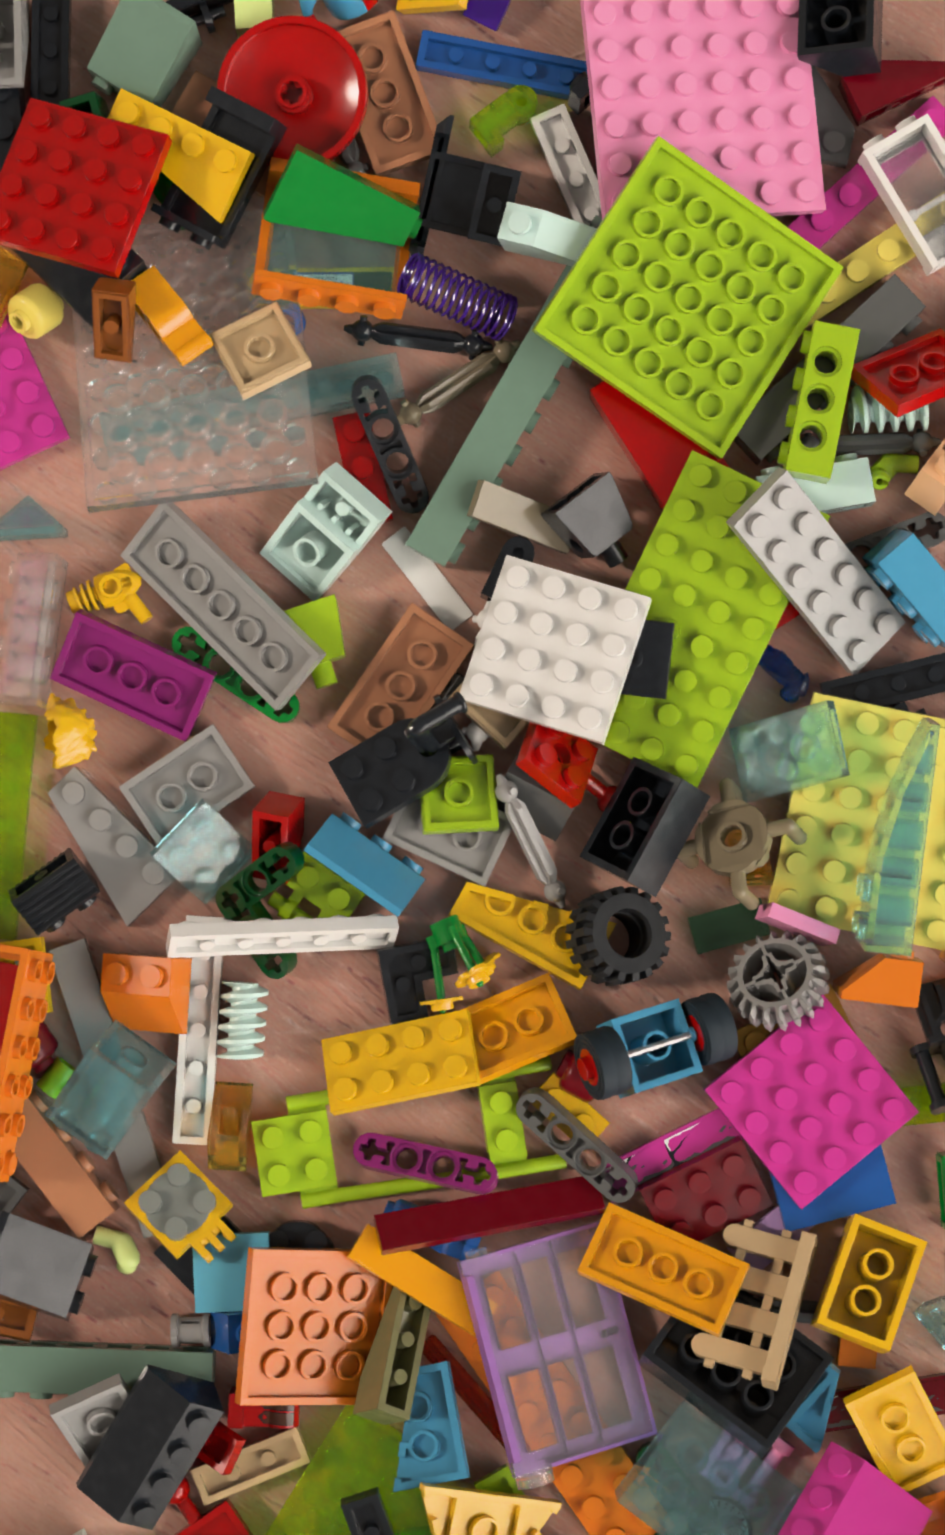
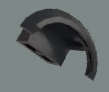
[409,115,522,263]

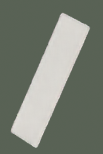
[382,527,473,630]

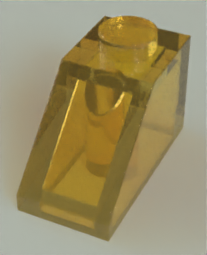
[207,1081,253,1172]

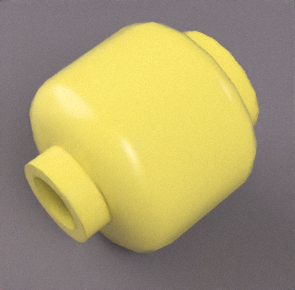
[8,283,64,339]

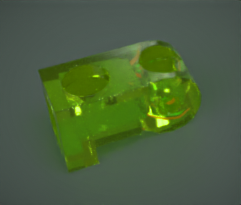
[469,85,538,158]

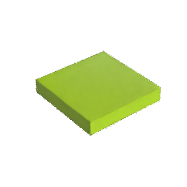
[420,754,499,835]

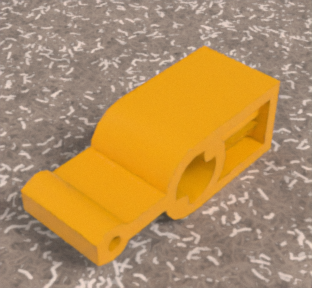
[131,265,214,367]

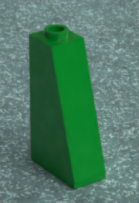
[263,144,423,246]

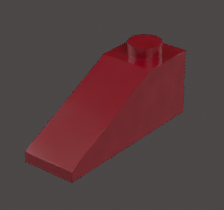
[838,60,945,126]

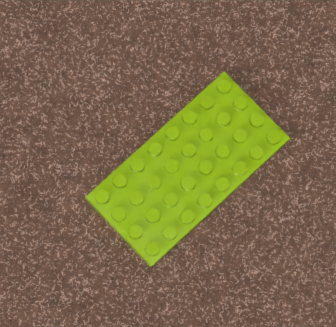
[601,450,831,788]

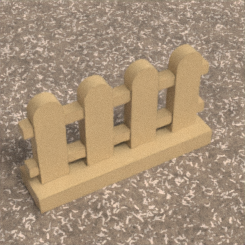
[691,1219,818,1391]

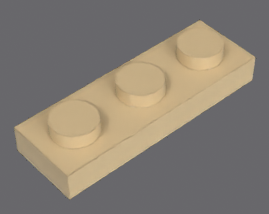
[190,1427,311,1506]

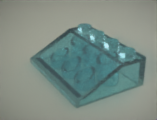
[615,1400,803,1535]

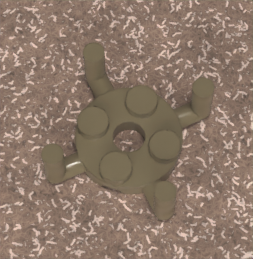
[677,778,807,910]

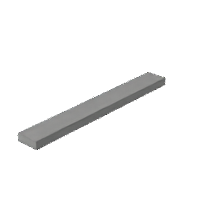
[48,938,162,1239]

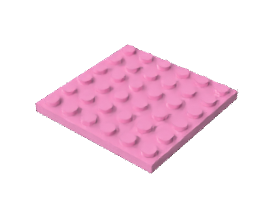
[580,0,826,220]

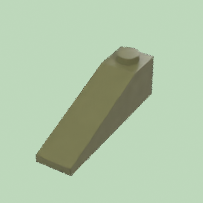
[353,1286,431,1425]

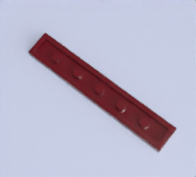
[373,1176,606,1255]

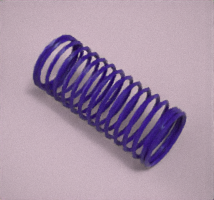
[397,252,518,341]

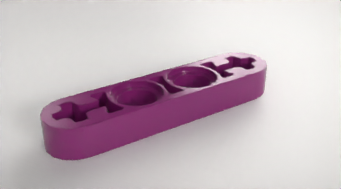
[353,1133,499,1195]

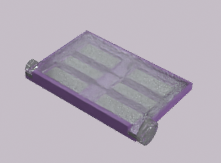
[457,1221,658,1490]

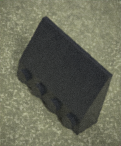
[639,1290,834,1458]

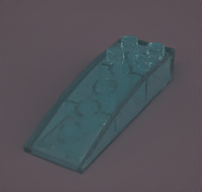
[852,717,940,956]

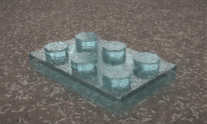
[729,700,850,803]

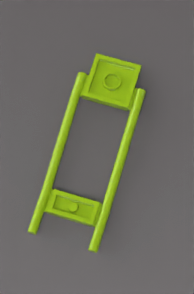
[251,1056,567,1209]

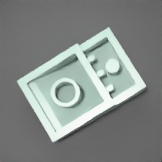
[259,462,393,601]

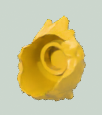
[43,693,97,769]

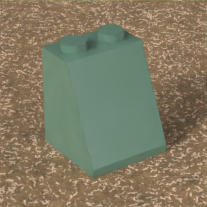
[87,0,202,107]

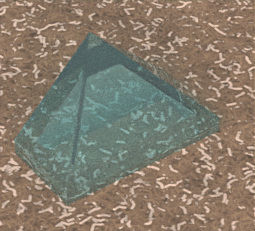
[0,495,68,541]

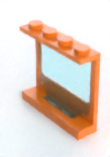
[251,157,420,320]

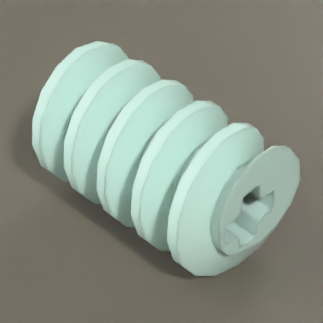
[847,386,929,434]
[216,981,269,1060]

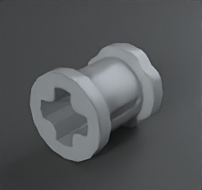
[170,1313,211,1348]

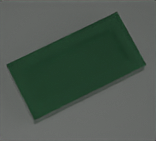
[687,898,770,954]

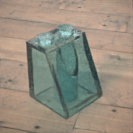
[45,1020,177,1160]

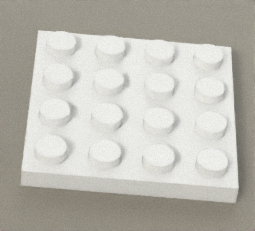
[460,555,652,745]

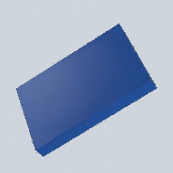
[769,1144,896,1231]

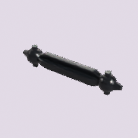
[344,315,493,360]

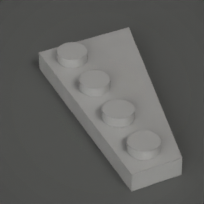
[48,767,182,927]

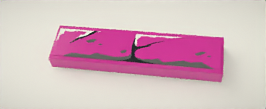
[600,1108,743,1203]

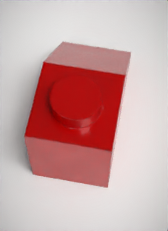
[252,791,305,884]

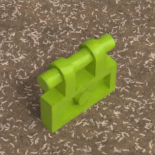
[267,851,366,920]

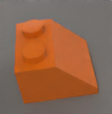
[100,953,192,1034]

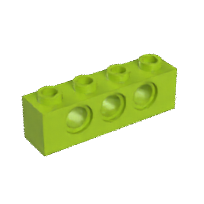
[777,320,860,484]

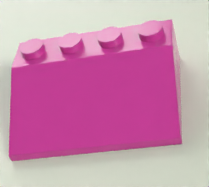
[778,1441,933,1535]

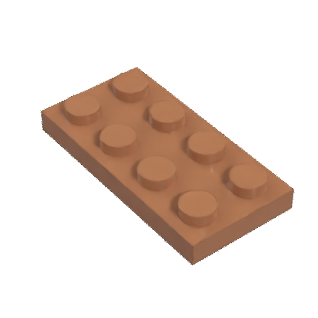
[338,10,437,176]
[327,603,474,746]

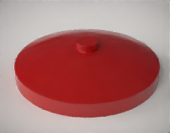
[217,15,368,167]

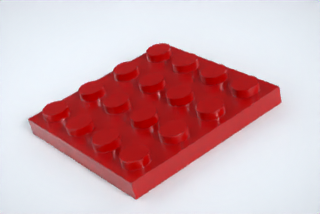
[0,97,172,279]

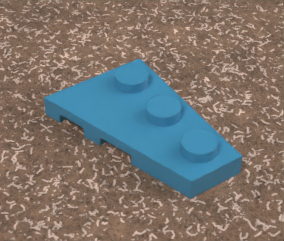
[393,1361,470,1492]

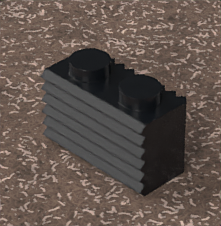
[8,848,100,936]

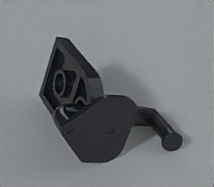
[328,692,479,829]

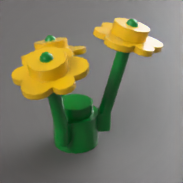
[420,915,501,1014]

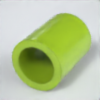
[36,1056,78,1100]

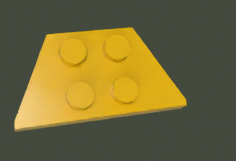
[419,1482,562,1535]

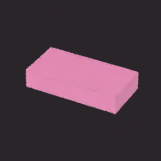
[755,902,841,946]

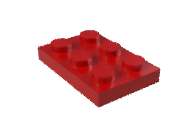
[851,328,945,417]

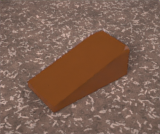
[92,277,136,363]

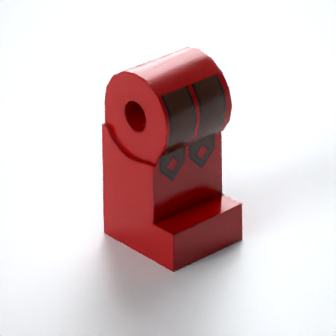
[227,1387,300,1429]

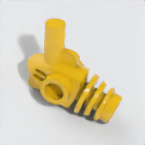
[66,563,153,625]

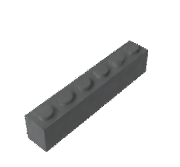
[734,274,926,465]

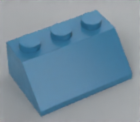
[304,812,426,917]

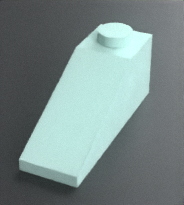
[497,201,597,266]

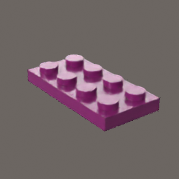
[49,609,217,742]

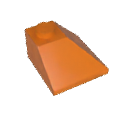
[832,948,924,1008]

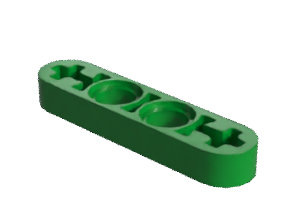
[172,627,300,723]

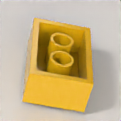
[810,1214,927,1354]

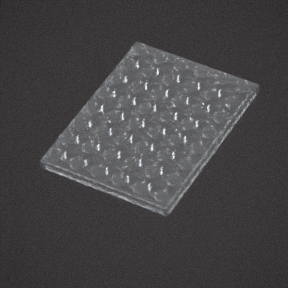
[72,209,319,513]

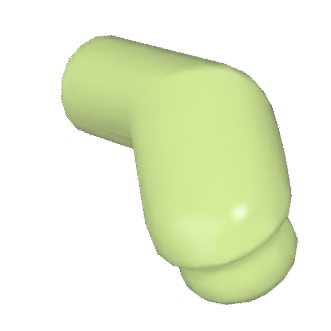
[92,1225,140,1274]

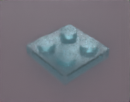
[150,798,252,905]

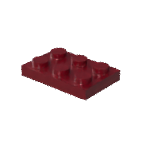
[638,1136,773,1241]

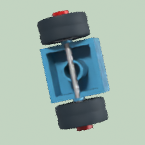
[574,993,738,1100]

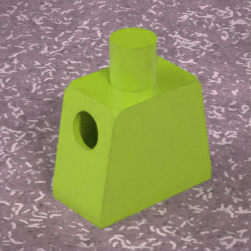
[284,594,346,689]

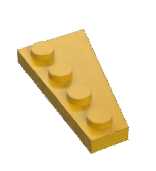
[107,88,255,224]
[448,882,617,990]

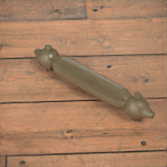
[397,339,521,428]

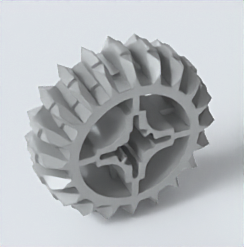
[727,930,830,1032]

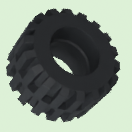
[565,886,671,986]

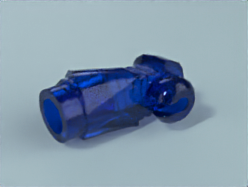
[758,644,810,704]

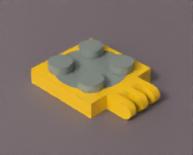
[124,1150,237,1264]

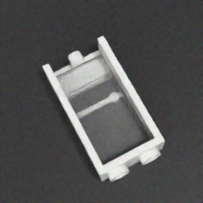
[857,113,945,276]

